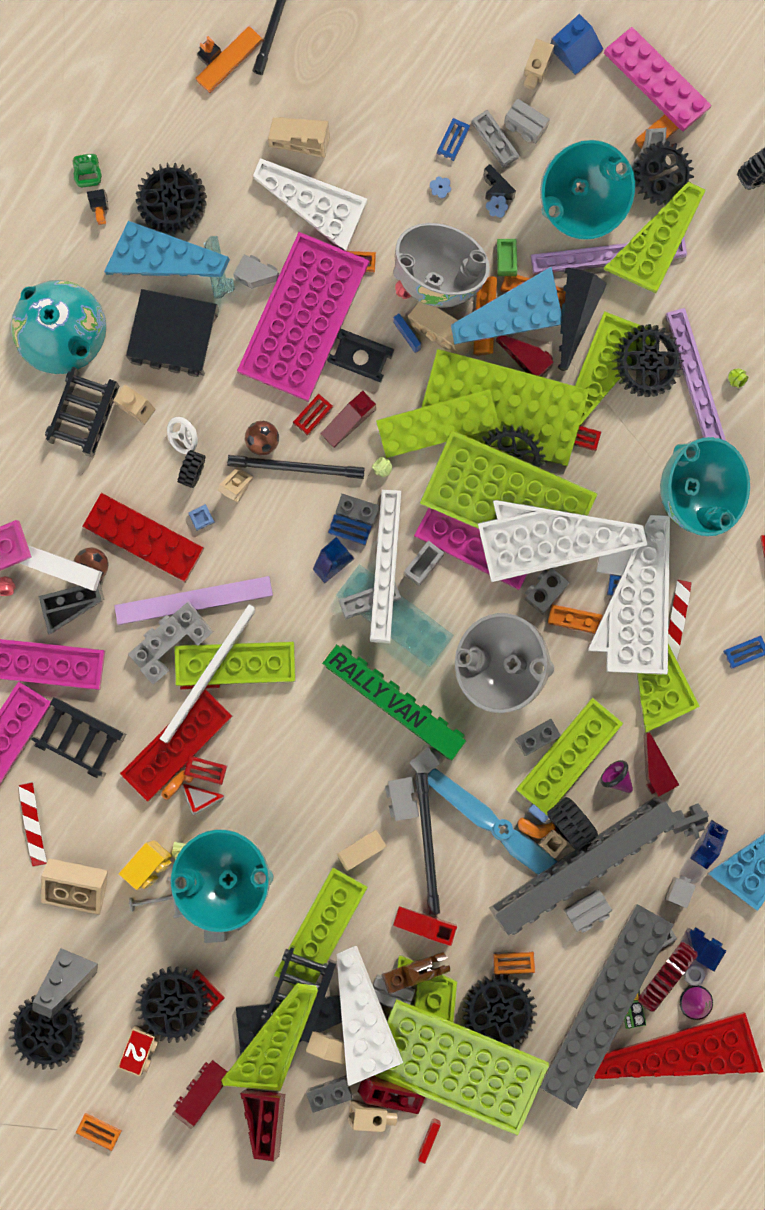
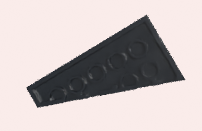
[236,995,342,1056]

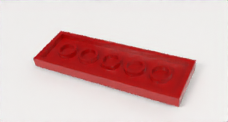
[82,492,205,583]
[120,689,233,802]

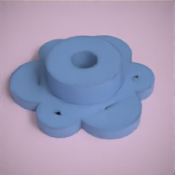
[429,176,451,198]
[486,196,508,218]

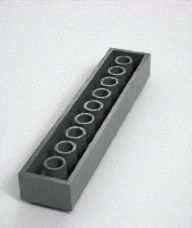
[489,797,678,935]
[540,904,674,1109]

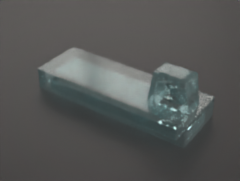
[203,236,235,298]

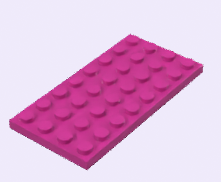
[237,232,370,402]

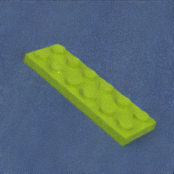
[376,389,500,458]
[175,642,296,686]
[516,698,623,815]
[274,867,368,986]

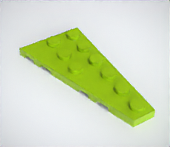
[603,182,706,294]
[575,311,650,426]
[637,644,700,733]
[221,983,318,1091]

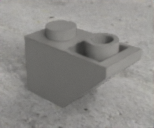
[233,254,279,289]

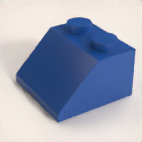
[550,13,603,75]

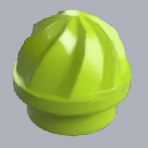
[728,368,749,389]

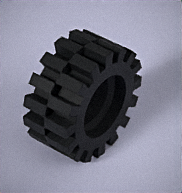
[177,450,206,488]

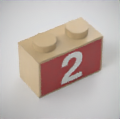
[117,1026,159,1076]

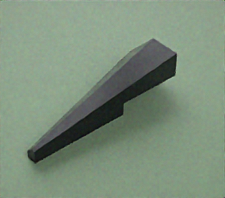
[558,267,607,371]

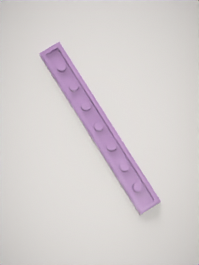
[531,237,687,275]
[665,308,726,441]
[114,576,273,625]

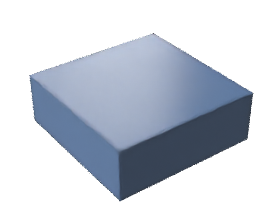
[188,504,215,531]
[528,804,549,823]

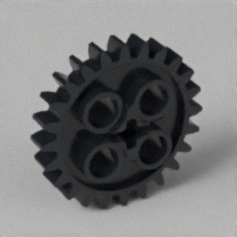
[632,141,694,206]

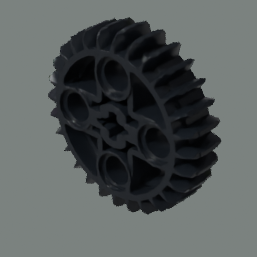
[737,148,765,190]
[135,162,207,235]
[612,324,684,397]
[482,424,546,469]
[136,966,211,1043]
[462,973,537,1048]
[8,995,85,1070]

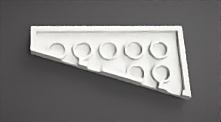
[253,158,367,251]

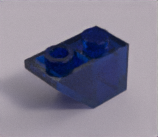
[313,537,355,584]
[690,820,729,869]
[686,927,726,972]

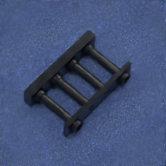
[45,367,120,458]
[31,697,127,778]
[261,945,337,1043]

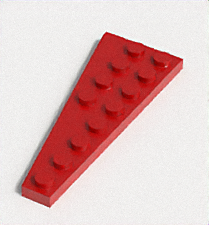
[594,1012,764,1079]

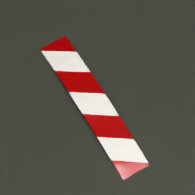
[668,580,692,660]
[19,782,47,866]

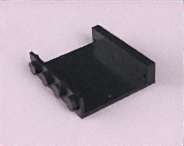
[126,289,219,377]

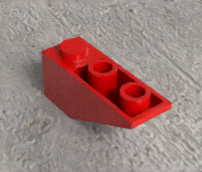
[393,906,457,946]

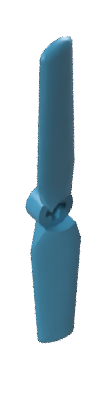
[428,768,558,874]

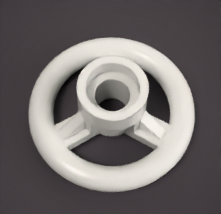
[167,417,198,454]

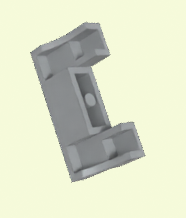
[128,601,214,684]

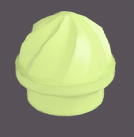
[372,457,392,477]

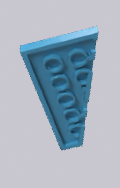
[104,221,230,277]
[451,266,562,344]
[707,833,765,911]

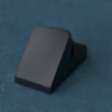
[483,164,516,200]

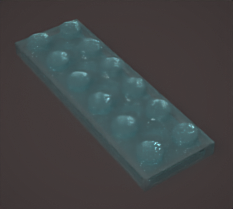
[336,564,454,667]

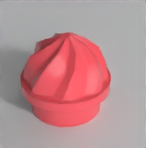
[395,280,411,299]
[0,576,16,596]

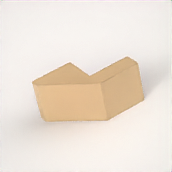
[337,830,387,871]
[538,830,568,858]
[306,1032,346,1065]

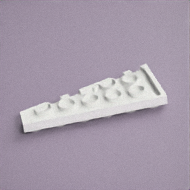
[337,946,403,1086]

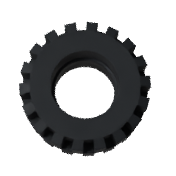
[547,797,599,852]

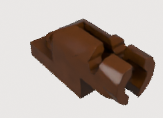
[382,952,450,994]

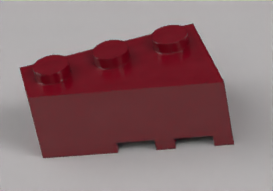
[172,1060,228,1129]
[240,1089,286,1162]

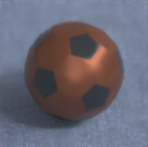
[244,420,279,455]
[74,547,109,580]

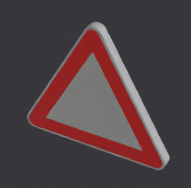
[182,783,224,815]

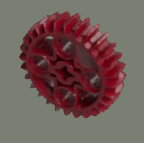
[638,942,698,1012]

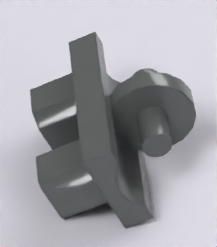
[672,803,709,840]

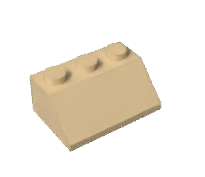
[41,858,108,915]

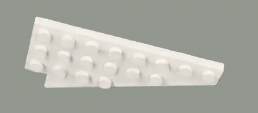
[478,500,647,582]
[588,515,670,675]

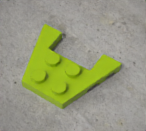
[398,955,457,1022]

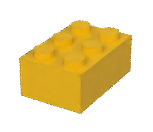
[119,840,172,890]

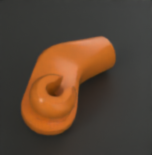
[161,769,194,800]
[517,818,556,839]

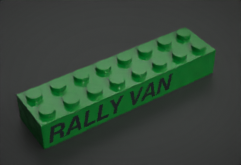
[322,644,466,761]

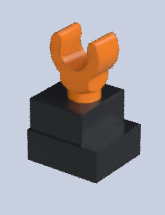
[197,36,222,66]
[87,189,109,225]

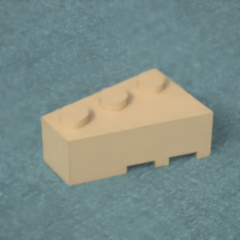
[268,117,330,158]
[408,301,474,356]

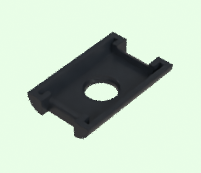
[327,328,394,383]

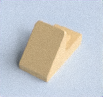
[217,467,253,502]

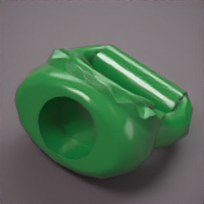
[72,154,102,188]

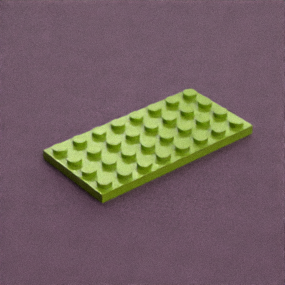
[421,349,589,466]
[420,430,598,566]
[374,999,549,1135]

